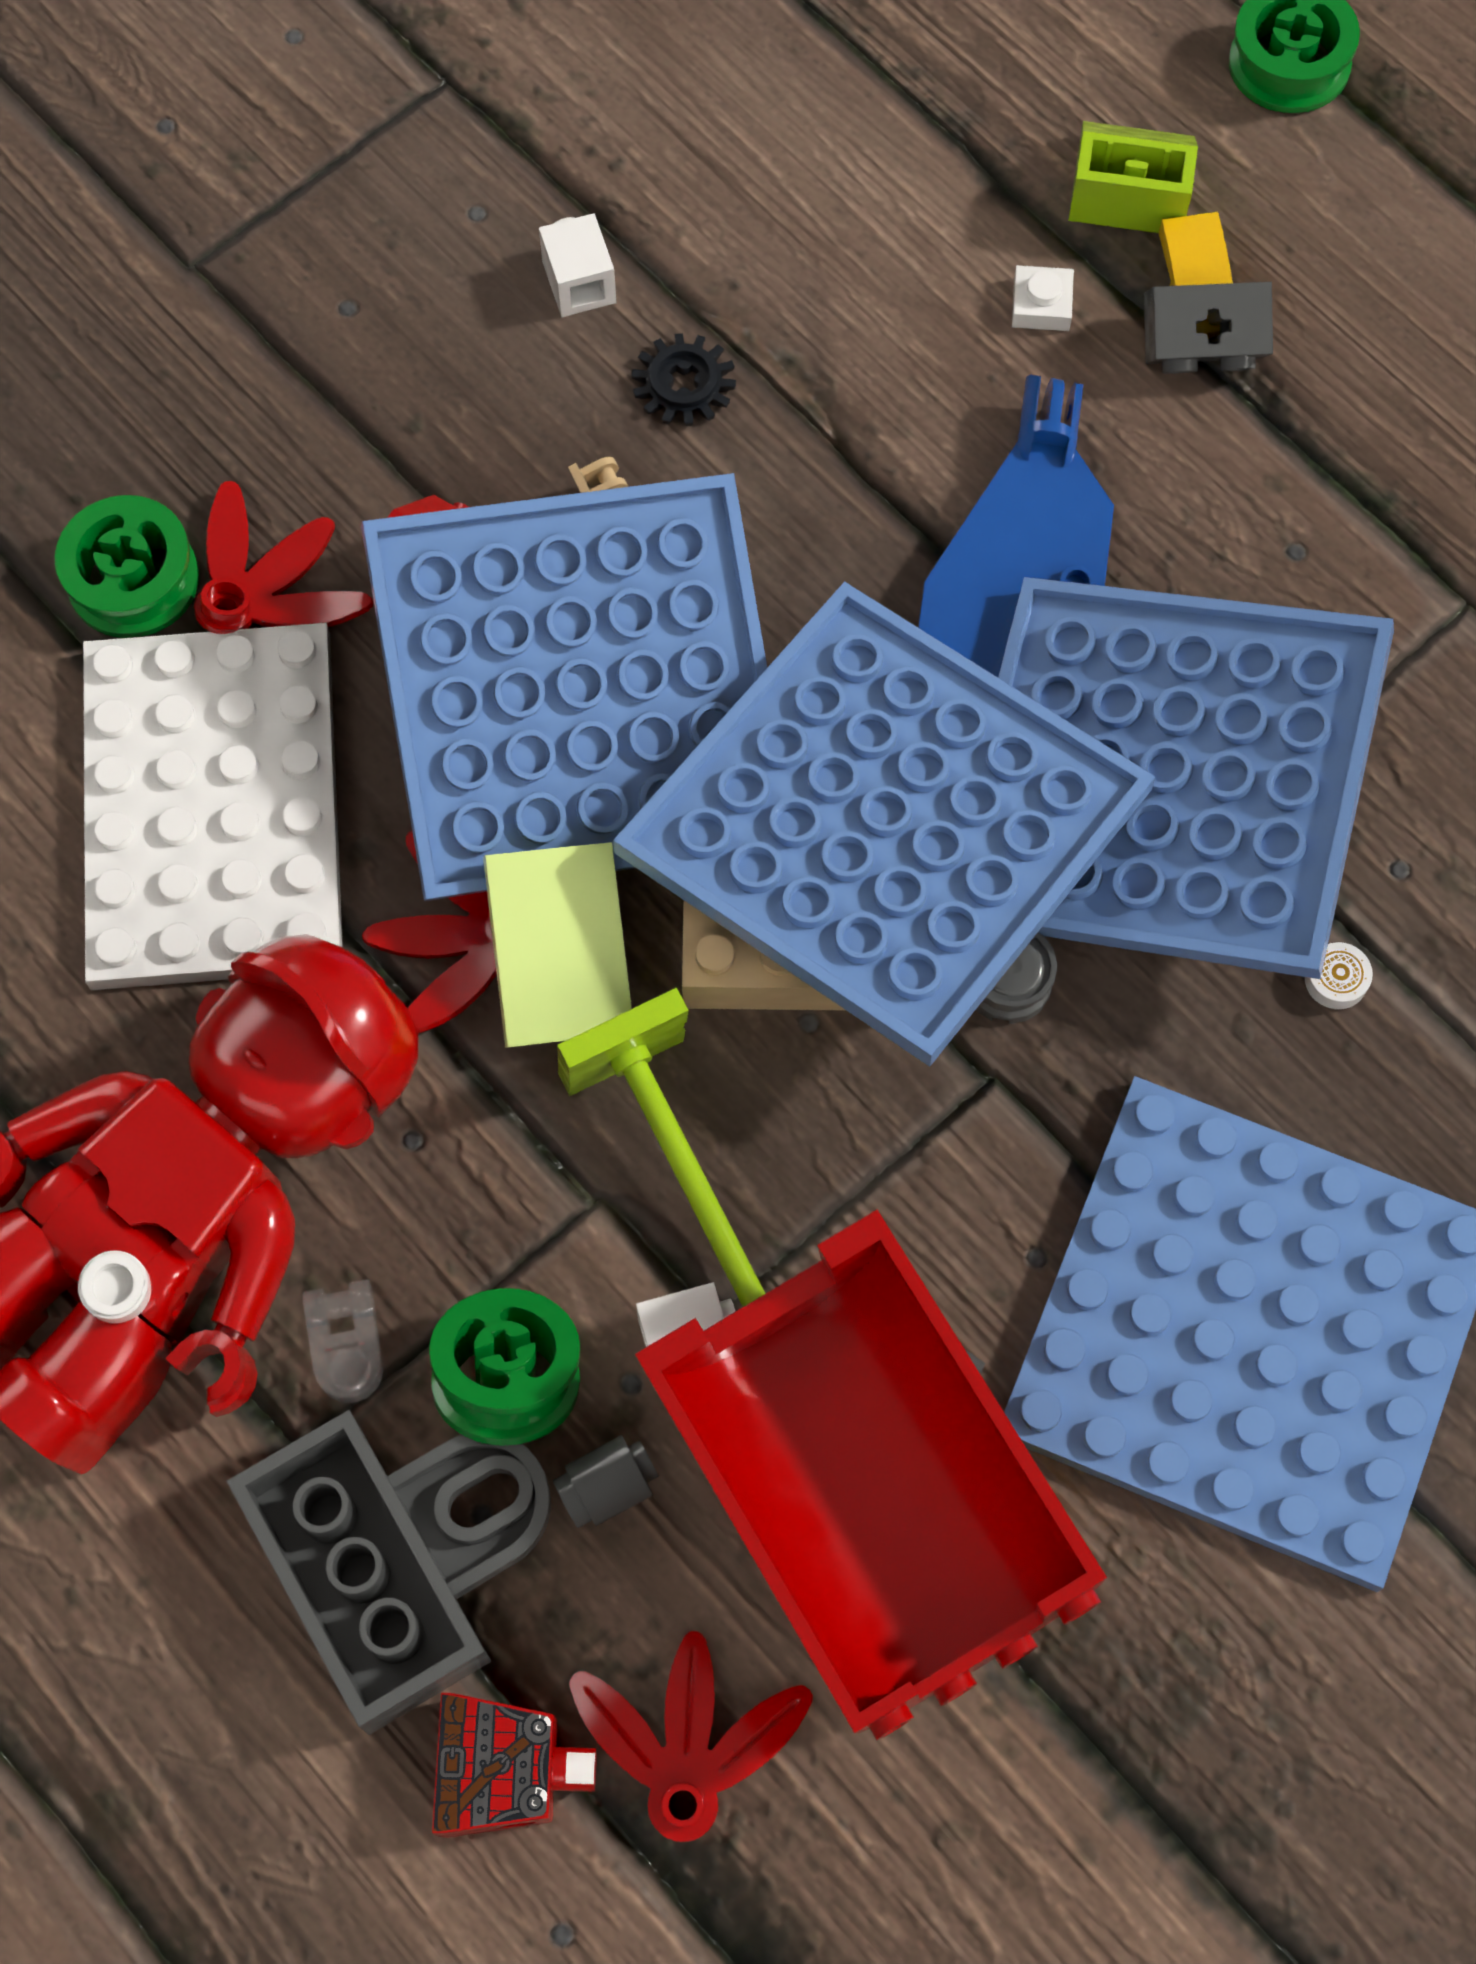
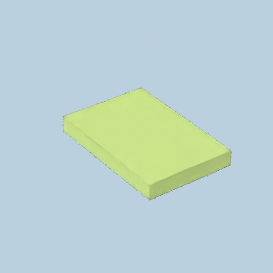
[483,842,632,1048]

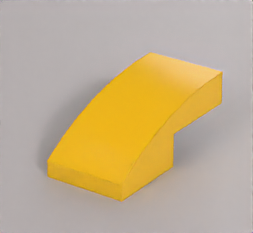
[1159,212,1233,339]

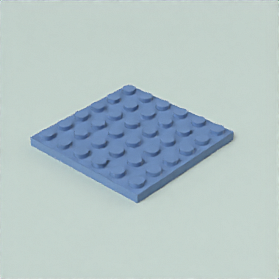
[361,473,767,901]
[998,577,1394,979]
[613,581,1155,1067]
[1004,1076,1476,1592]

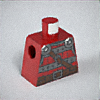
[432,1693,597,1838]

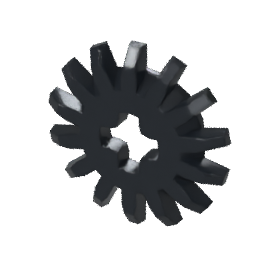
[631,333,736,427]

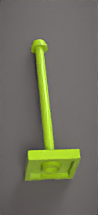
[557,987,766,1307]

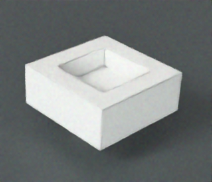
[1012,265,1074,331]

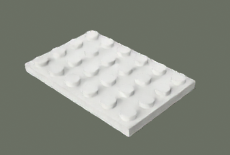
[83,623,343,990]

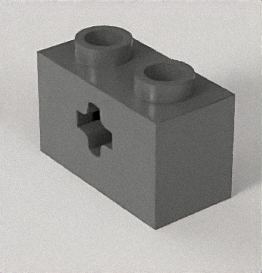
[1144,281,1273,374]

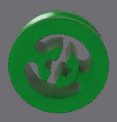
[1229,0,1360,113]
[55,495,199,638]
[429,1288,580,1446]

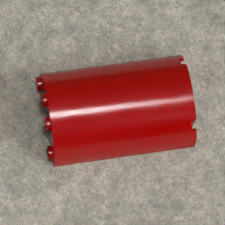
[635,1209,1107,1741]

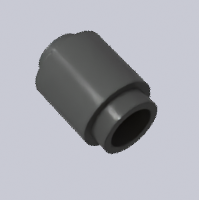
[553,1435,659,1528]

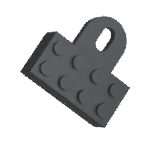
[227,1410,551,1735]

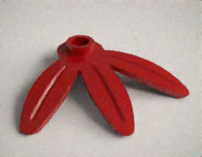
[194,481,374,634]
[362,830,497,1034]
[569,1631,813,1842]

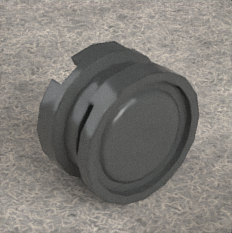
[976,933,1058,1024]

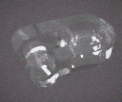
[303,1279,383,1403]

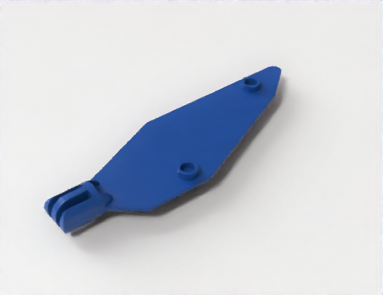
[918,374,1114,677]

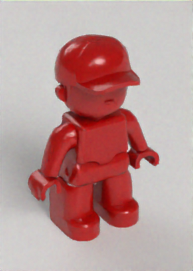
[0,934,419,1474]

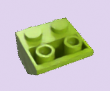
[1068,121,1198,233]

